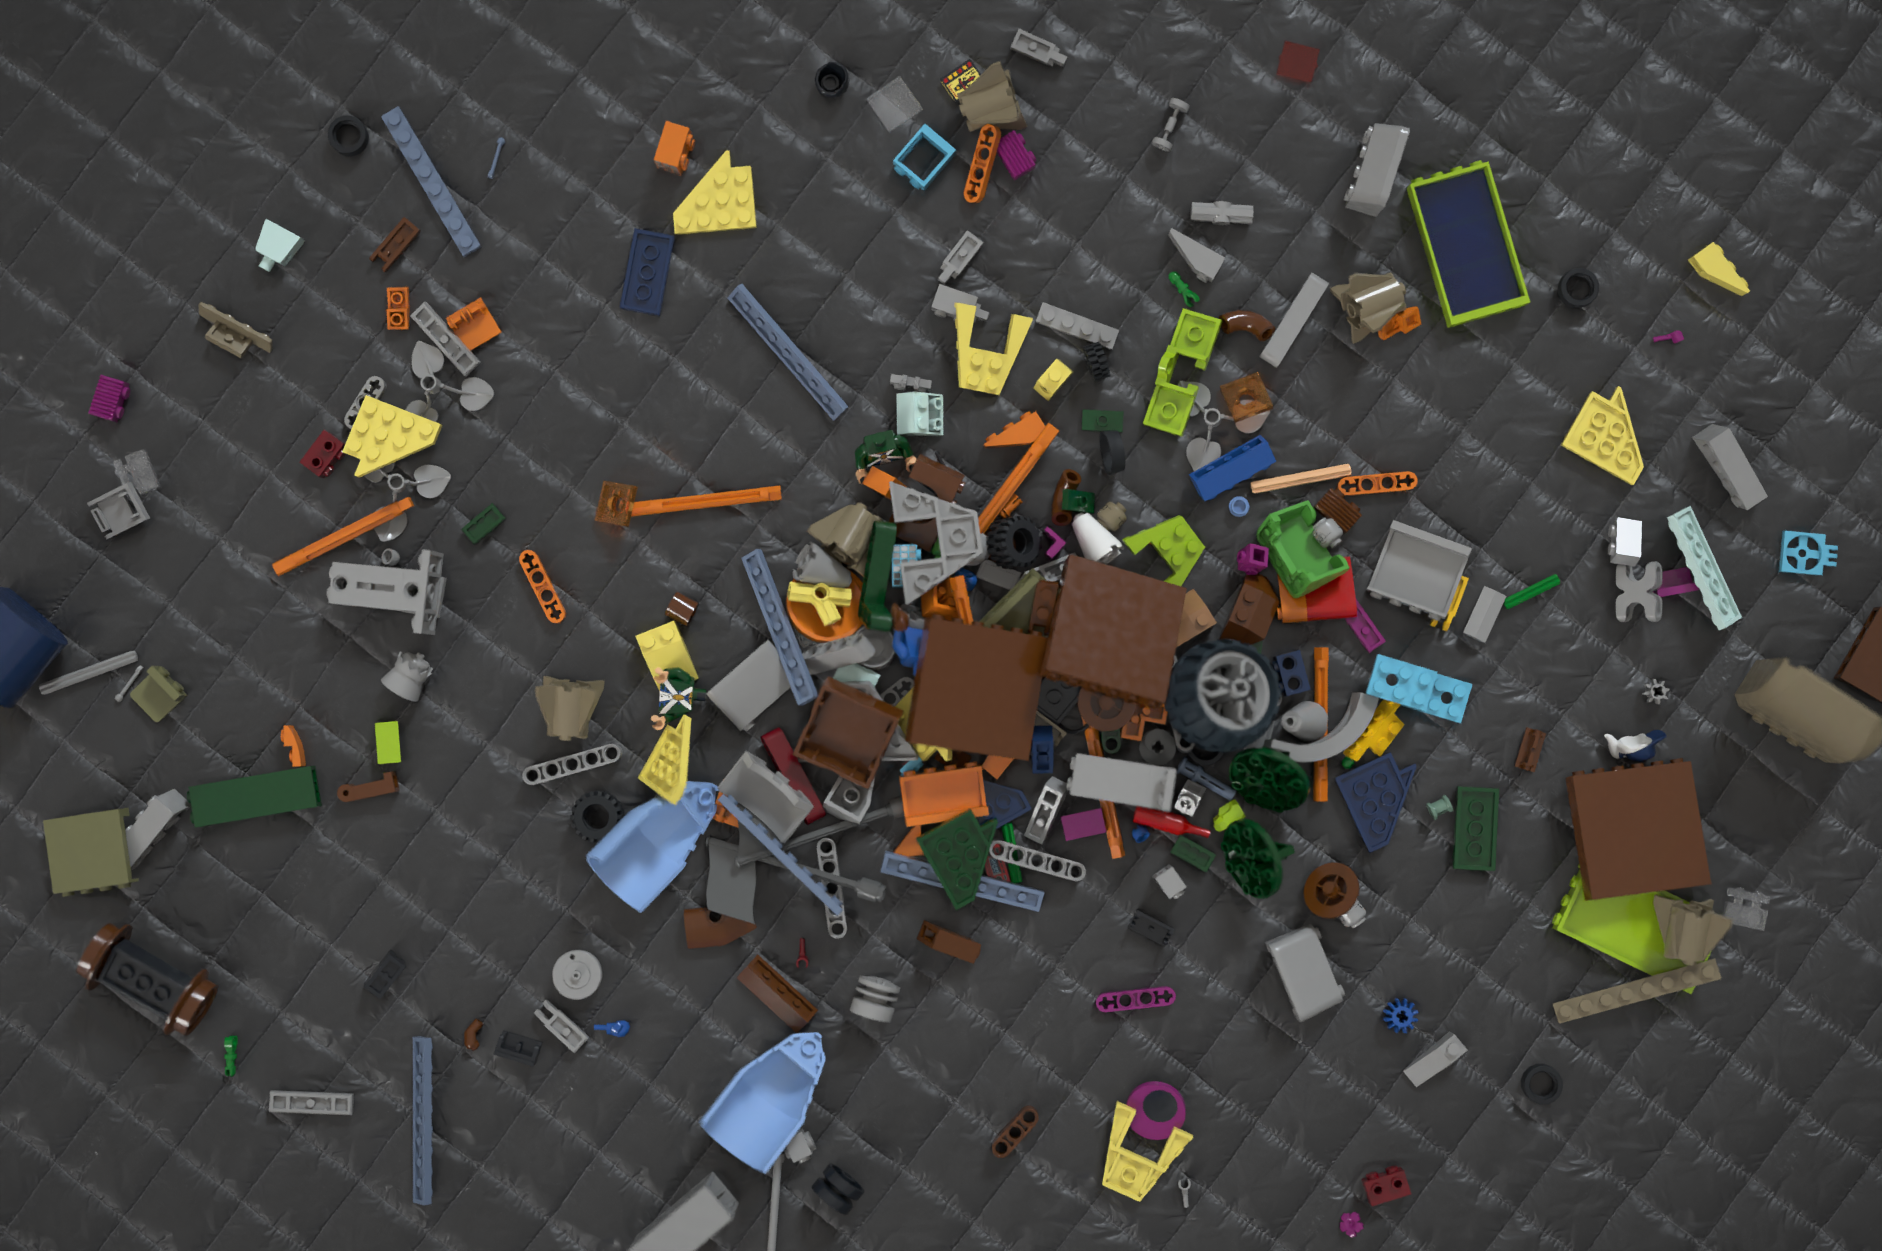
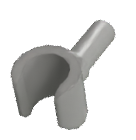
[1178,1179,1191,1208]

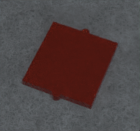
[1277,41,1320,83]

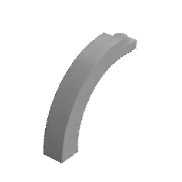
[1263,692,1379,762]

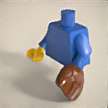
[890,603,923,676]

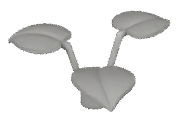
[406,341,494,422]
[1178,381,1270,471]
[359,459,451,542]

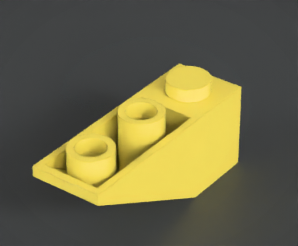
[1688,242,1750,296]

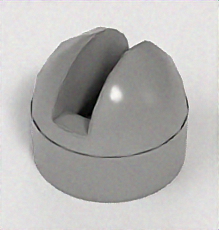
[381,548,400,566]

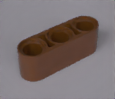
[992,1105,1039,1158]

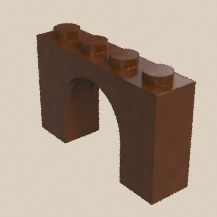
[889,454,966,552]

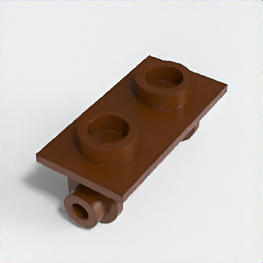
[1514,727,1546,772]

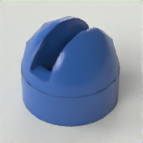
[1132,825,1150,843]

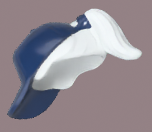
[1604,730,1666,762]

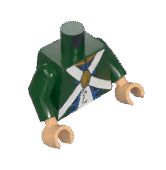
[855,430,917,484]
[651,667,706,730]

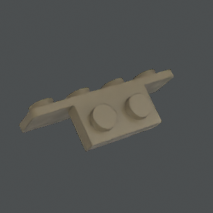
[198,302,273,358]

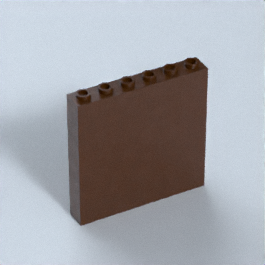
[1041,554,1187,709]
[905,614,1048,761]
[1565,758,1711,901]

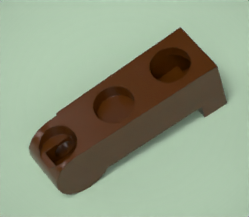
[337,771,400,802]

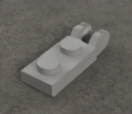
[534,1000,589,1053]

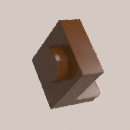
[934,749,971,768]

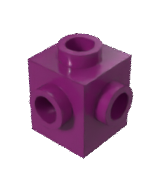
[1237,543,1269,575]

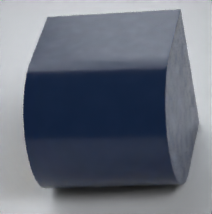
[0,587,68,708]

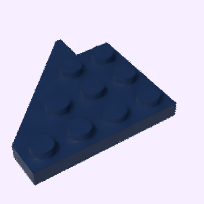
[1334,752,1417,853]
[940,768,1032,829]

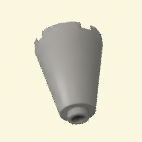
[793,542,852,588]
[1282,701,1328,742]

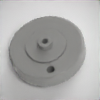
[552,949,603,1000]

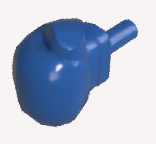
[954,567,977,591]
[594,1020,630,1037]

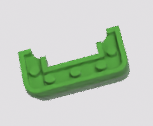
[1257,500,1350,598]

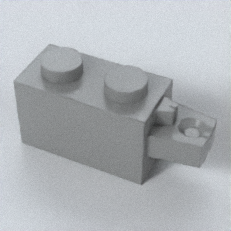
[931,284,989,323]

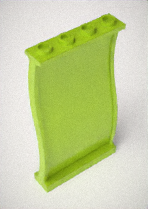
[1552,864,1712,994]

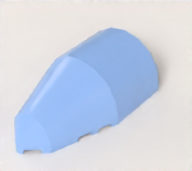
[586,781,719,913]
[699,1032,825,1173]

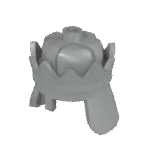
[381,651,433,702]

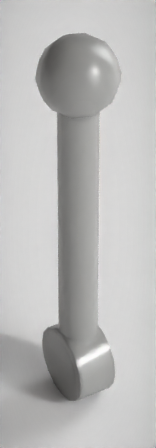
[115,665,144,702]

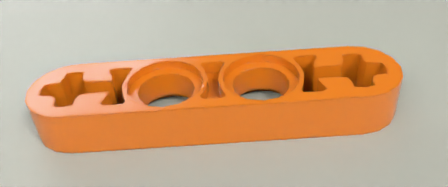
[964,124,1001,203]
[1337,471,1418,496]
[519,550,566,623]

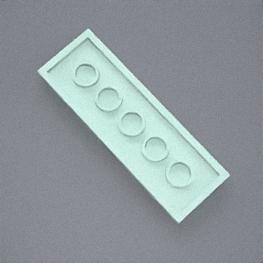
[1667,506,1742,630]

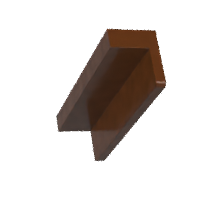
[737,955,818,1033]

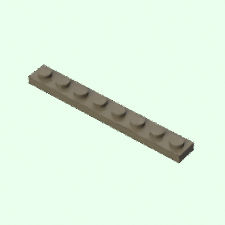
[1552,959,1722,1024]

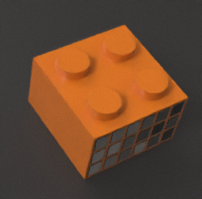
[654,121,695,175]

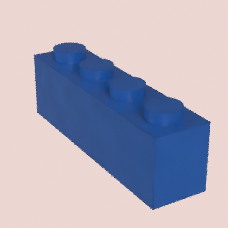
[1189,435,1276,501]

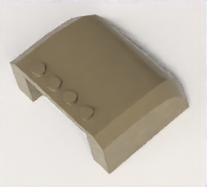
[1735,658,1882,763]

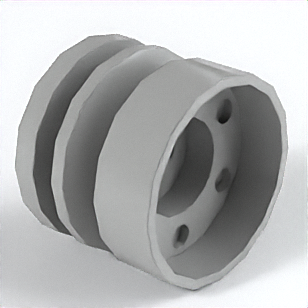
[850,976,901,1022]

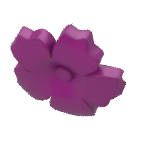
[1340,1212,1364,1238]

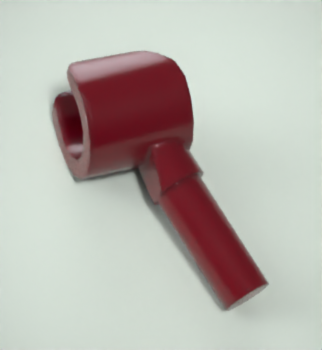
[796,938,809,968]

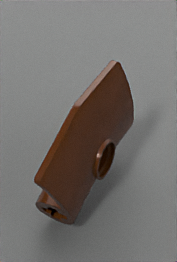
[684,907,757,949]

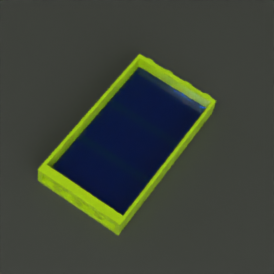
[1406,160,1530,328]

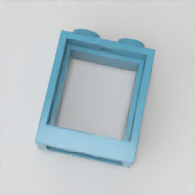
[893,124,956,191]

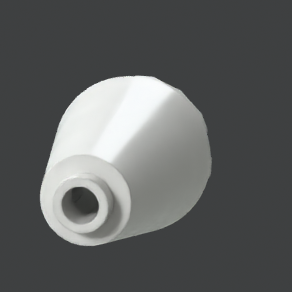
[1072,512,1124,565]

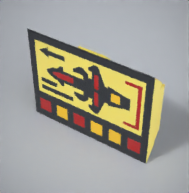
[940,59,981,102]

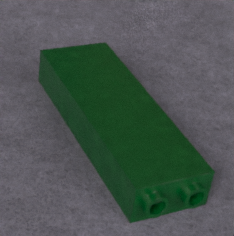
[187,766,322,828]

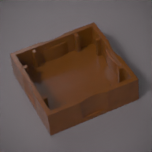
[793,676,904,789]

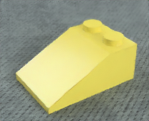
[636,621,699,692]

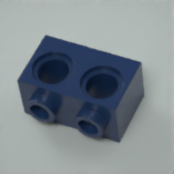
[1272,650,1311,696]
[1031,725,1054,774]

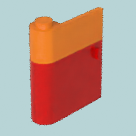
[1277,557,1357,624]

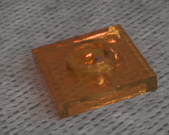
[1220,372,1273,423]
[595,481,638,527]

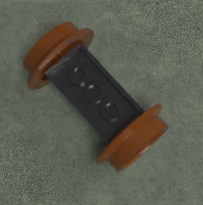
[77,923,218,1036]

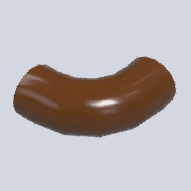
[1219,310,1275,341]
[1051,469,1081,526]

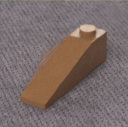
[1176,589,1217,647]

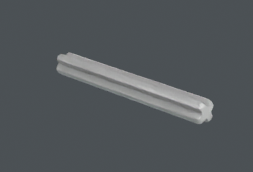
[39,651,138,694]

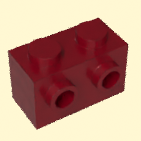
[300,430,346,479]
[1361,1165,1411,1206]

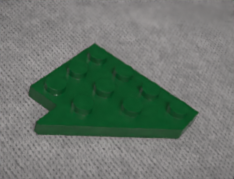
[916,808,998,910]

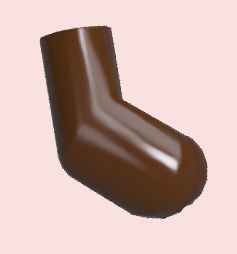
[464,1018,483,1051]

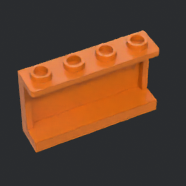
[899,762,989,827]

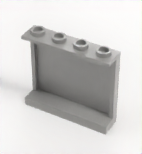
[1367,520,1472,621]

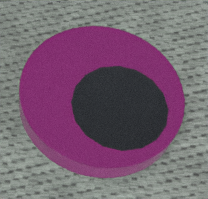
[1126,1081,1186,1140]

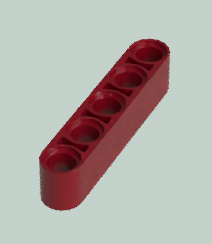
[760,727,826,825]

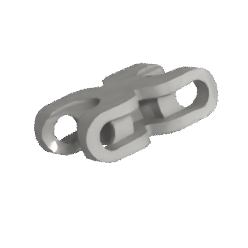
[1616,561,1662,622]

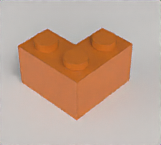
[921,575,969,621]
[1120,703,1167,741]

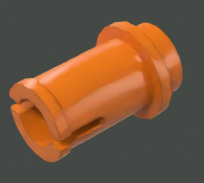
[999,493,1023,519]

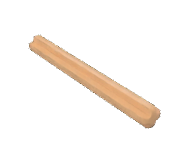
[1251,464,1351,494]

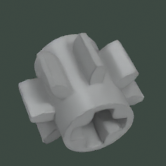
[1642,679,1670,704]

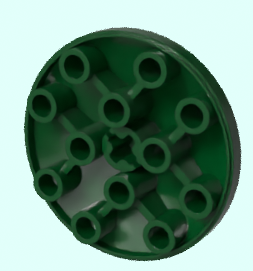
[1229,744,1310,813]
[1221,818,1295,899]

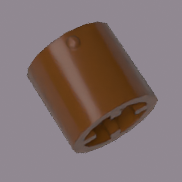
[665,592,699,626]

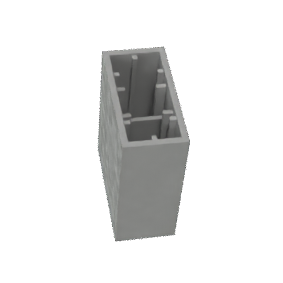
[628,1171,739,1251]

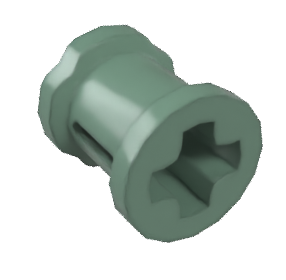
[1426,795,1453,820]

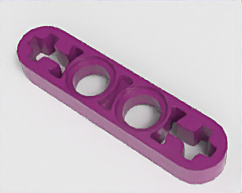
[1095,986,1176,1012]

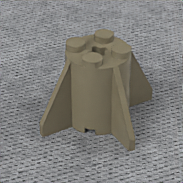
[957,61,1027,132]
[1330,272,1406,343]
[807,502,882,577]
[535,676,604,741]
[1653,894,1733,965]

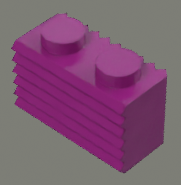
[997,130,1037,181]
[88,375,130,422]

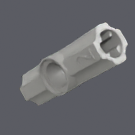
[1190,201,1254,225]

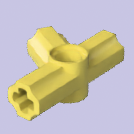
[787,582,852,627]

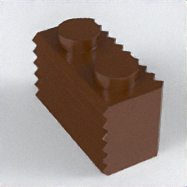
[1313,488,1362,534]

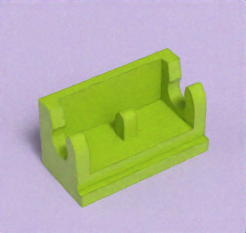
[375,721,401,764]

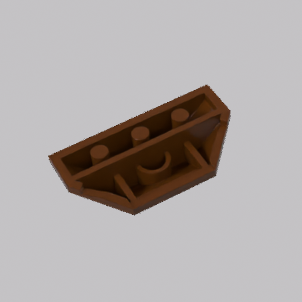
[1219,573,1280,645]

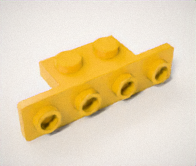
[1343,699,1405,762]

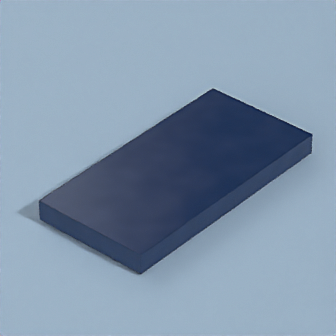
[619,228,675,316]

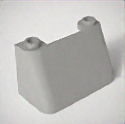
[707,640,792,732]
[1265,924,1345,1022]

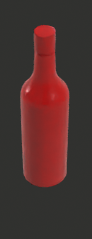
[1132,806,1210,838]

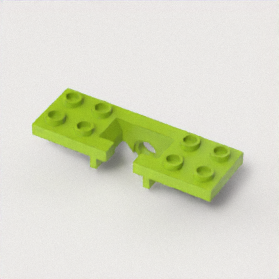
[1143,308,1222,437]

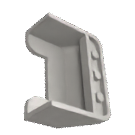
[1344,123,1410,217]

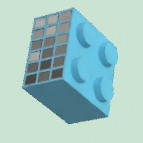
[892,545,921,588]

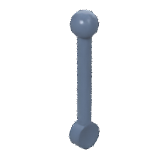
[488,138,505,179]

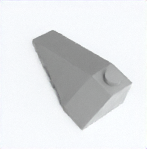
[823,775,875,824]

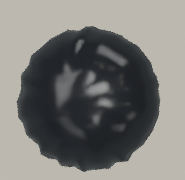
[814,62,850,98]

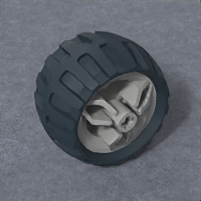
[1164,639,1281,752]

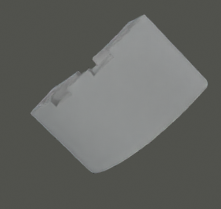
[718,751,814,843]

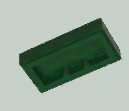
[1081,409,1124,433]
[1062,489,1095,513]
[461,503,506,545]
[1170,835,1216,873]

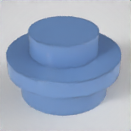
[1229,496,1249,517]

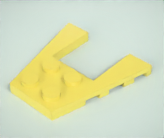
[954,302,1033,395]
[1102,1101,1193,1202]

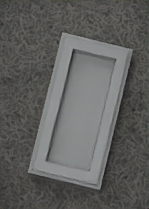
[976,559,1021,591]

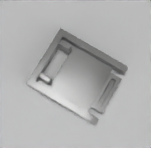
[87,482,150,540]

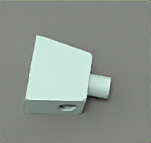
[255,219,305,272]

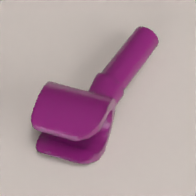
[1653,330,1684,344]

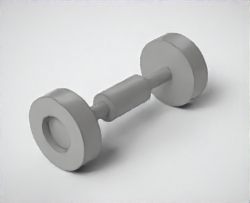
[1151,98,1190,152]

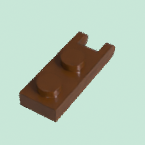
[369,217,421,272]
[1028,580,1058,636]

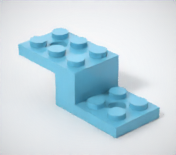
[1365,654,1472,723]

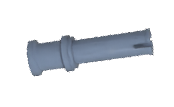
[1176,757,1236,801]

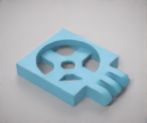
[1779,531,1838,576]

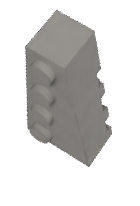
[1692,424,1768,510]
[125,789,191,870]

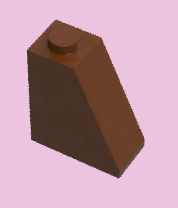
[916,920,981,964]

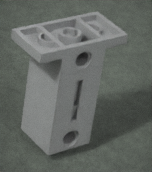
[327,550,444,635]
[1067,753,1176,811]

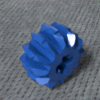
[1383,998,1418,1033]

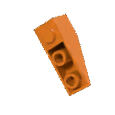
[983,411,1046,449]

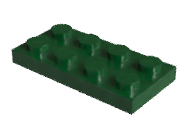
[1453,786,1499,871]

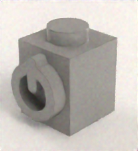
[1174,779,1206,816]
[784,1128,816,1163]

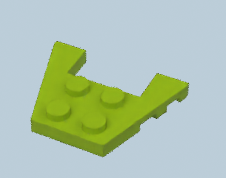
[1122,515,1205,586]

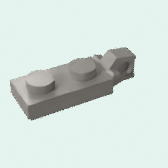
[1010,29,1067,67]
[938,230,984,285]

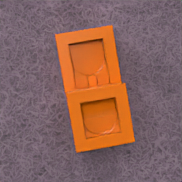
[1378,306,1421,340]

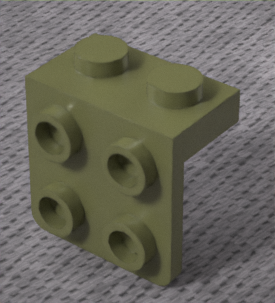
[130,666,188,722]

